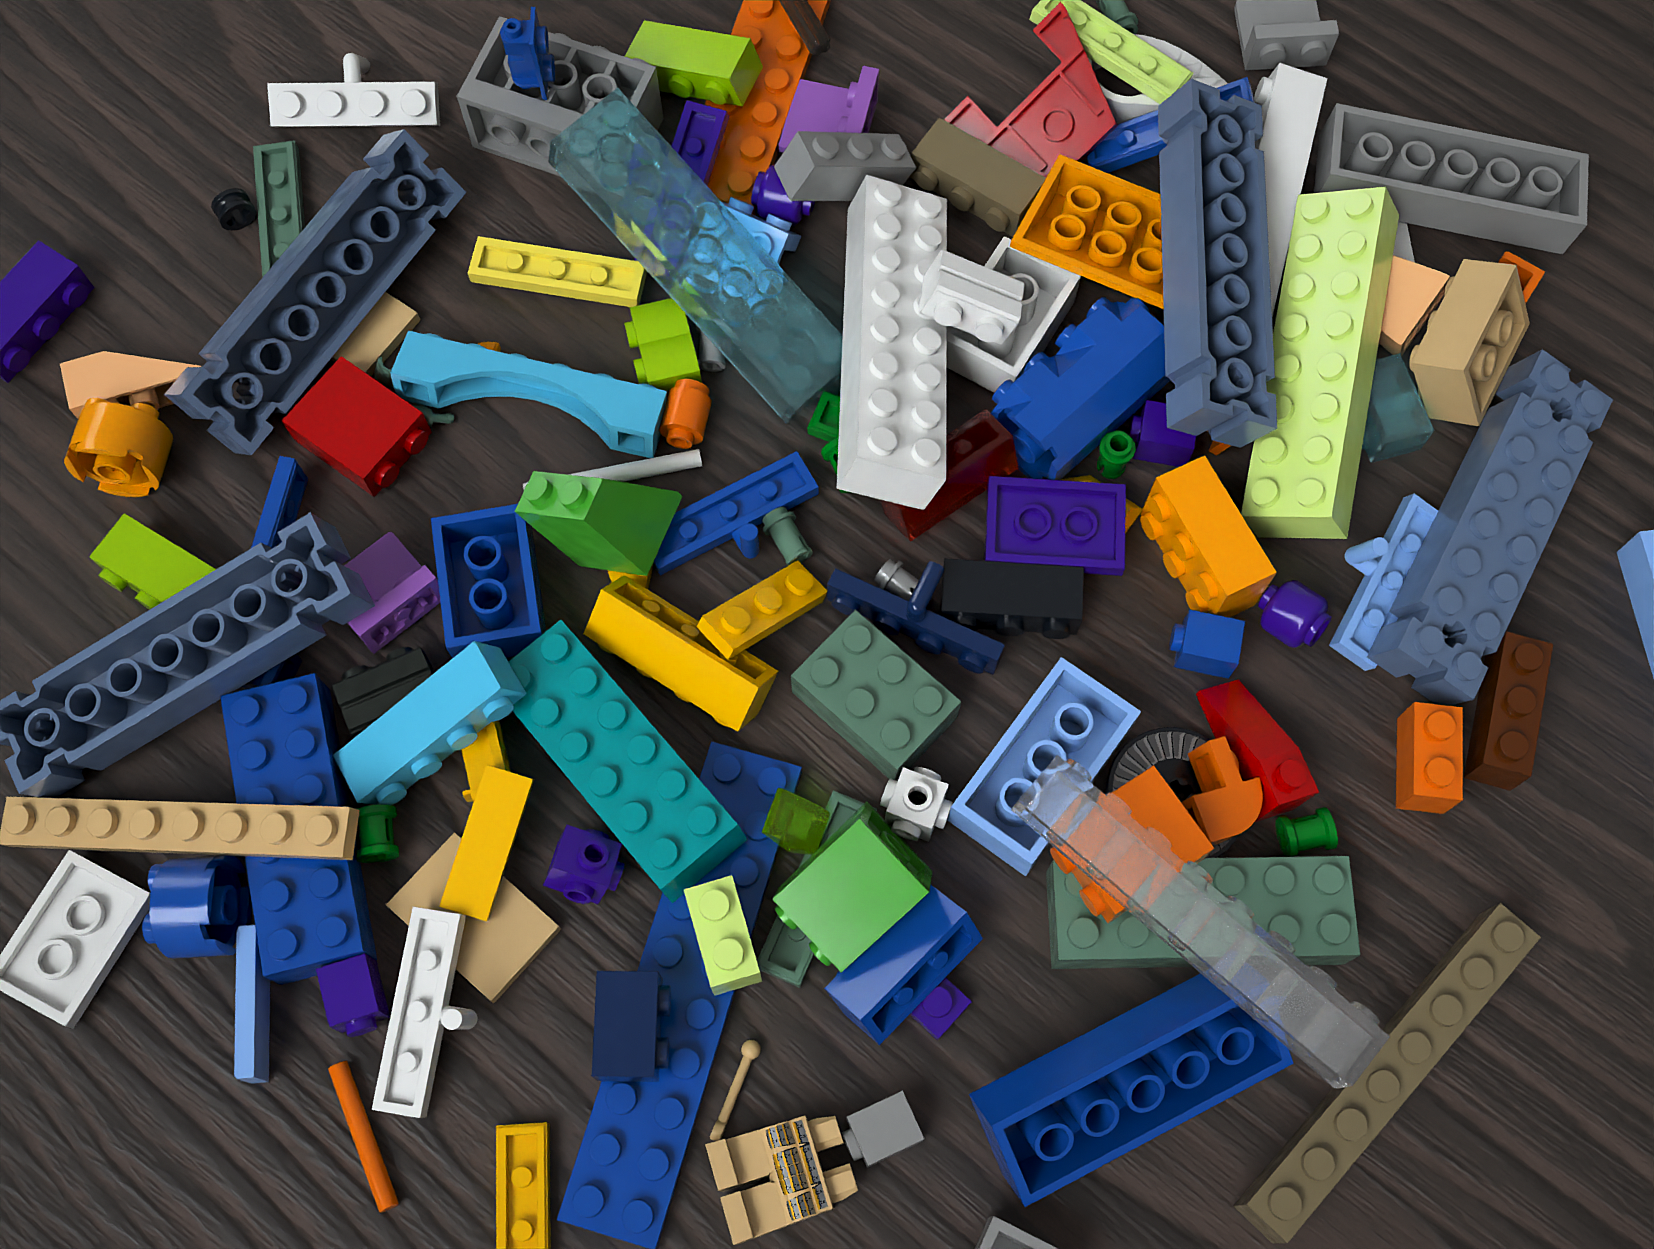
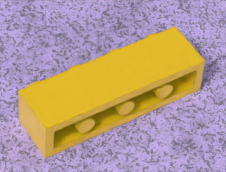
[583,575,778,732]

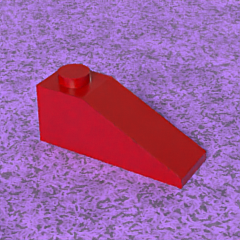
[1196,679,1319,822]

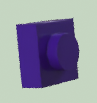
[909,977,972,1041]

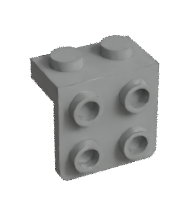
[1234,0,1339,70]

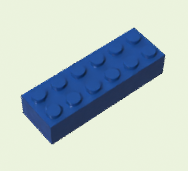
[220,673,377,985]
[969,955,1294,1207]

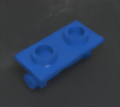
[500,7,555,100]

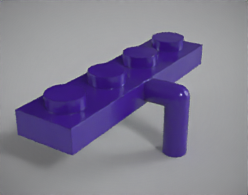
[624,100,729,277]

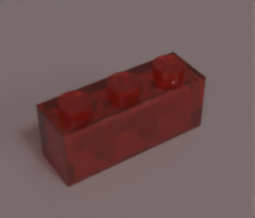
[880,409,1019,542]

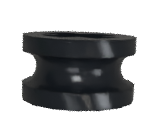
[211,188,257,231]

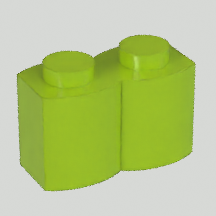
[624,296,702,394]

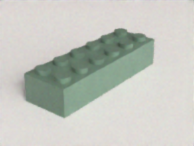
[1046,856,1360,969]

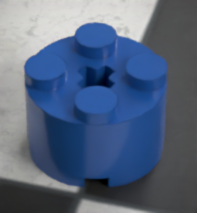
[142,855,252,959]

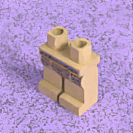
[705,1115,858,1245]

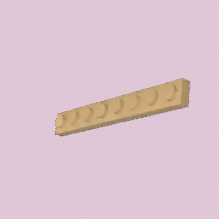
[0,797,360,860]

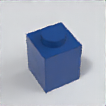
[1169,609,1245,679]

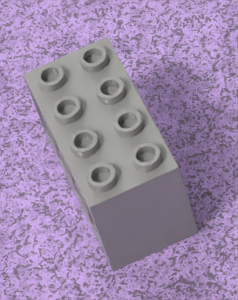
[456,16,664,198]

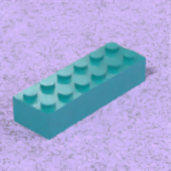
[509,620,748,903]

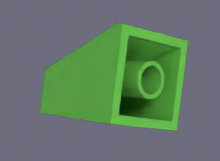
[514,471,682,576]
[772,801,933,972]

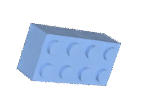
[947,657,1141,876]

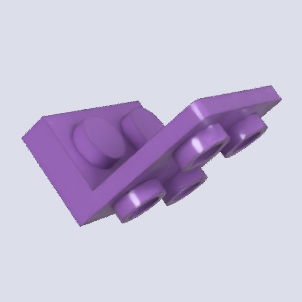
[779,66,879,153]
[344,532,441,654]

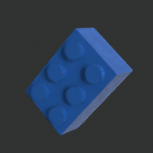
[431,504,546,658]

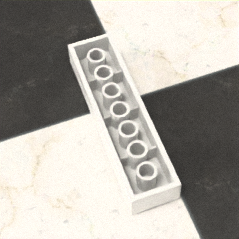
[837,175,947,510]

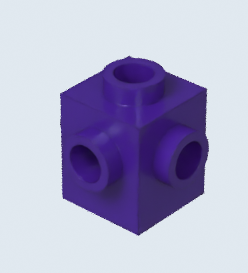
[543,824,624,904]

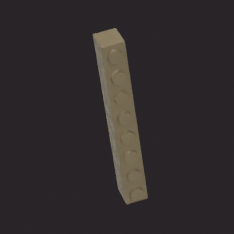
[1233,903,1541,1244]

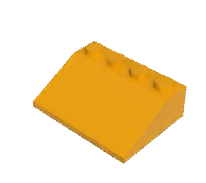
[1010,154,1164,310]

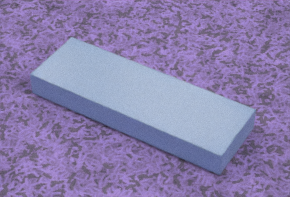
[234,925,270,1084]

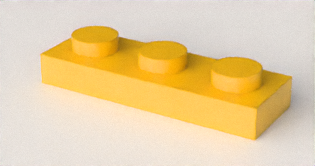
[697,560,827,660]

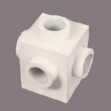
[880,767,953,842]

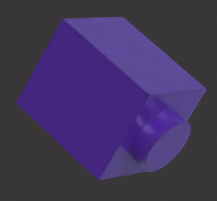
[1128,400,1196,467]
[316,953,390,1037]

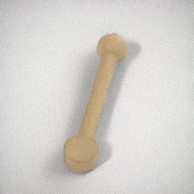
[710,1040,761,1141]

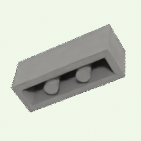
[774,131,916,201]

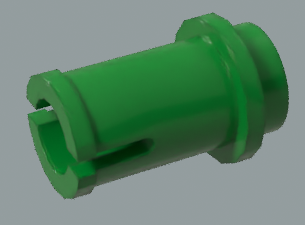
[1097,431,1136,479]

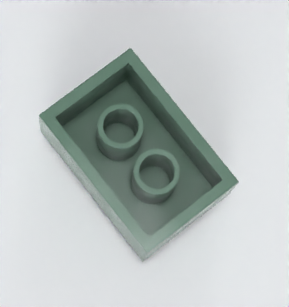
[791,610,961,781]

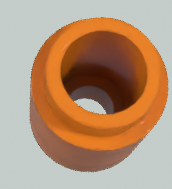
[659,379,712,449]

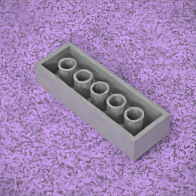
[1314,103,1589,254]

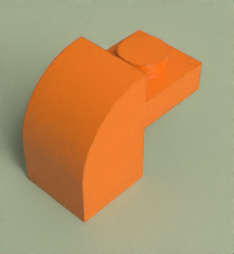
[1181,736,1263,846]

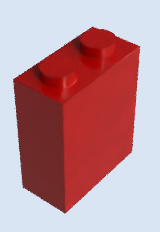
[282,356,432,497]

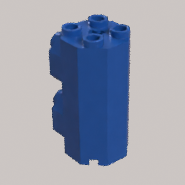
[988,297,1171,480]

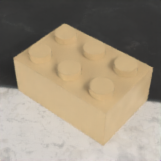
[1409,259,1530,426]

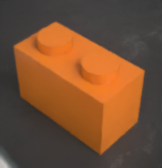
[1396,702,1463,814]

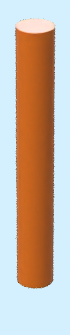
[328,1061,399,1213]

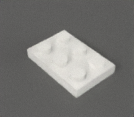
[0,850,151,1029]

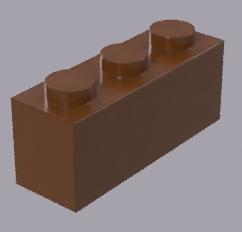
[1463,631,1553,791]

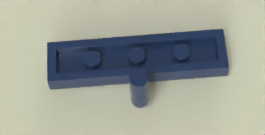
[827,561,1005,675]

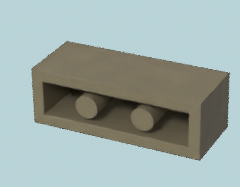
[910,117,1046,237]

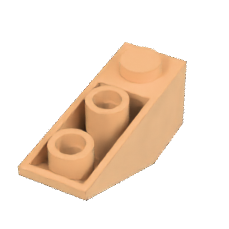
[60,351,201,418]

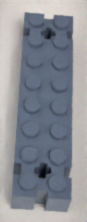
[1158,79,1277,448]
[164,129,466,455]
[1367,349,1613,706]
[0,512,375,798]

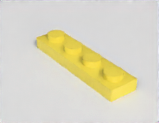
[468,236,647,307]

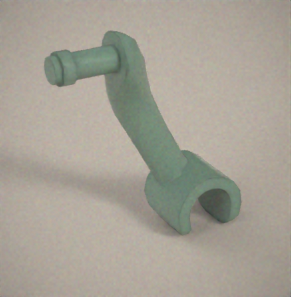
[374,357,454,427]

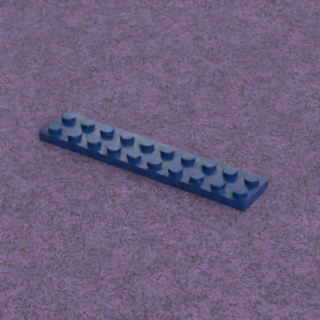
[557,741,802,1249]

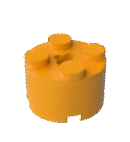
[64,398,173,497]

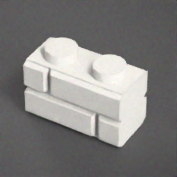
[918,250,1024,345]

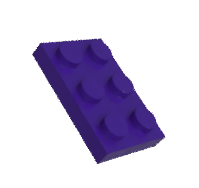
[984,476,1126,576]

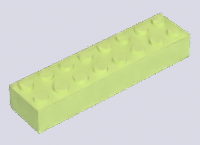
[1241,187,1399,539]

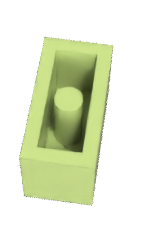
[684,875,762,996]

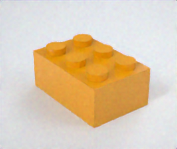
[1140,455,1277,618]

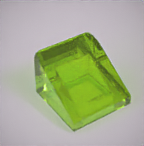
[762,788,830,855]

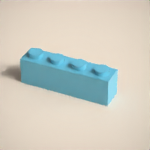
[333,641,527,805]

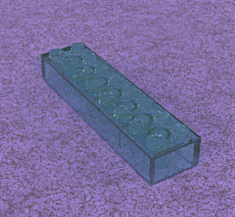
[548,88,843,424]

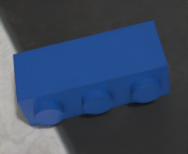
[824,885,983,1045]

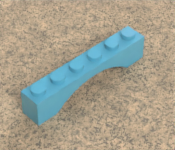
[390,331,667,458]

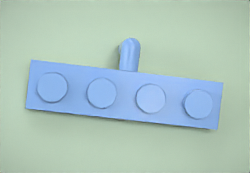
[1329,493,1438,671]

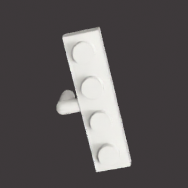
[267,53,440,128]
[372,907,478,1118]

